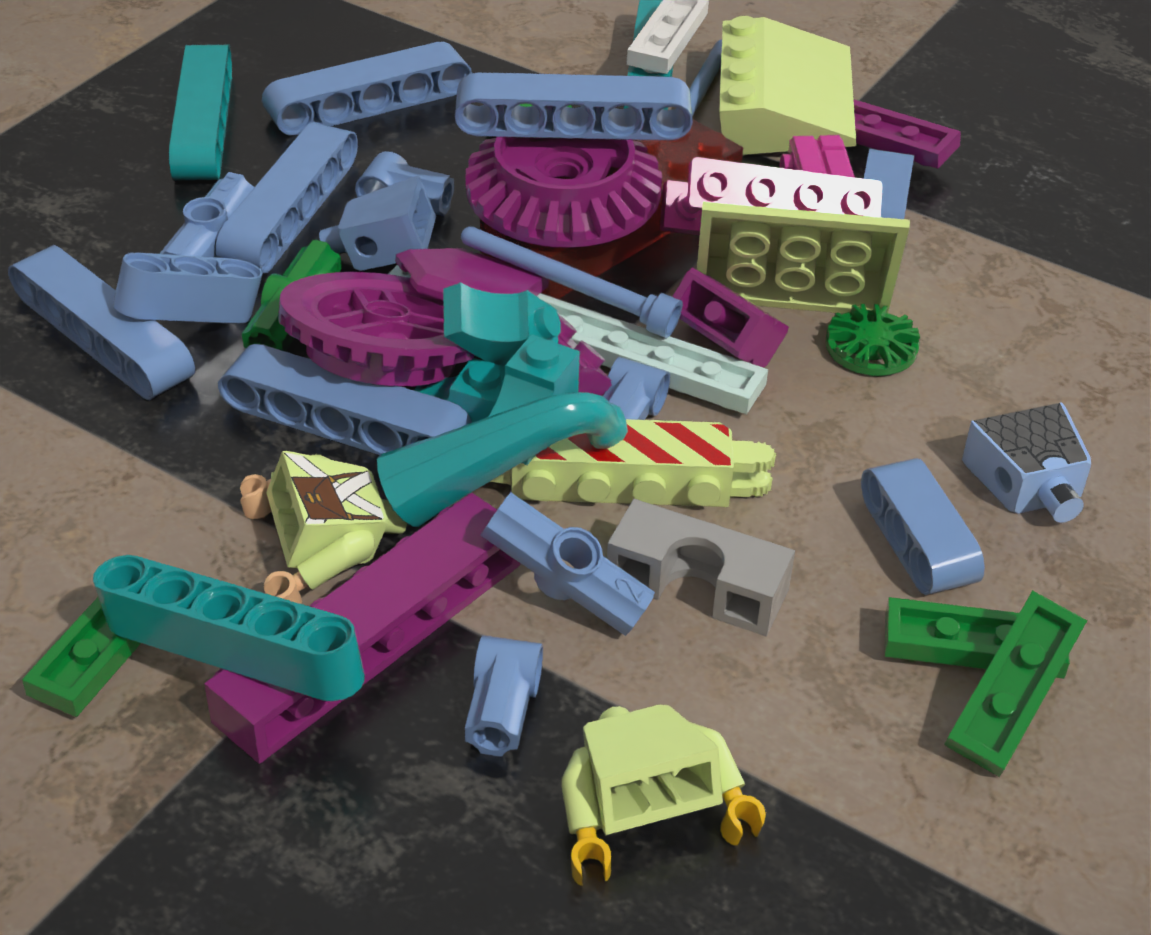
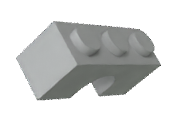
[607,499,795,636]

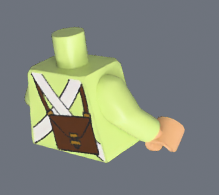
[240,451,407,604]

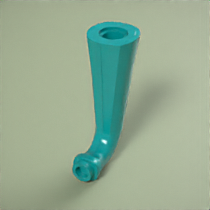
[377,392,628,527]

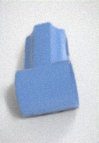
[355,151,454,216]
[603,357,670,420]
[465,635,543,756]

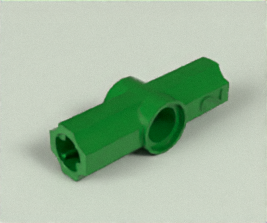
[242,240,341,352]

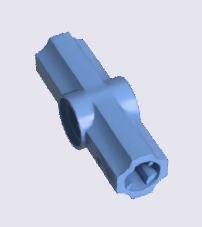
[160,172,255,258]
[481,492,655,636]

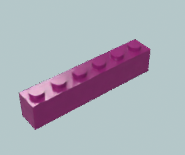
[204,492,521,764]

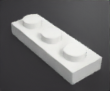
[627,0,709,74]

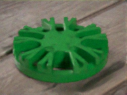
[825,304,920,376]

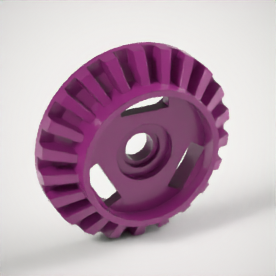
[466,137,662,247]
[278,272,476,386]

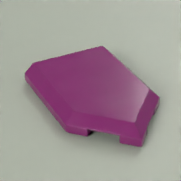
[395,248,549,301]

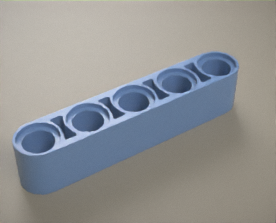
[262,42,472,135]
[455,72,693,140]
[216,122,358,273]
[8,245,195,400]
[218,344,472,455]

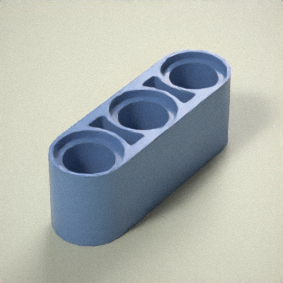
[864,149,914,219]
[113,253,263,323]
[861,458,985,595]

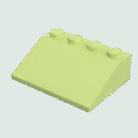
[719,16,856,156]
[697,202,910,314]

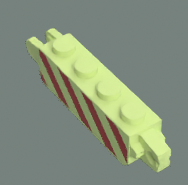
[490,419,776,507]

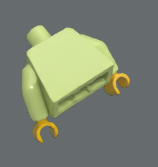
[561,704,766,885]

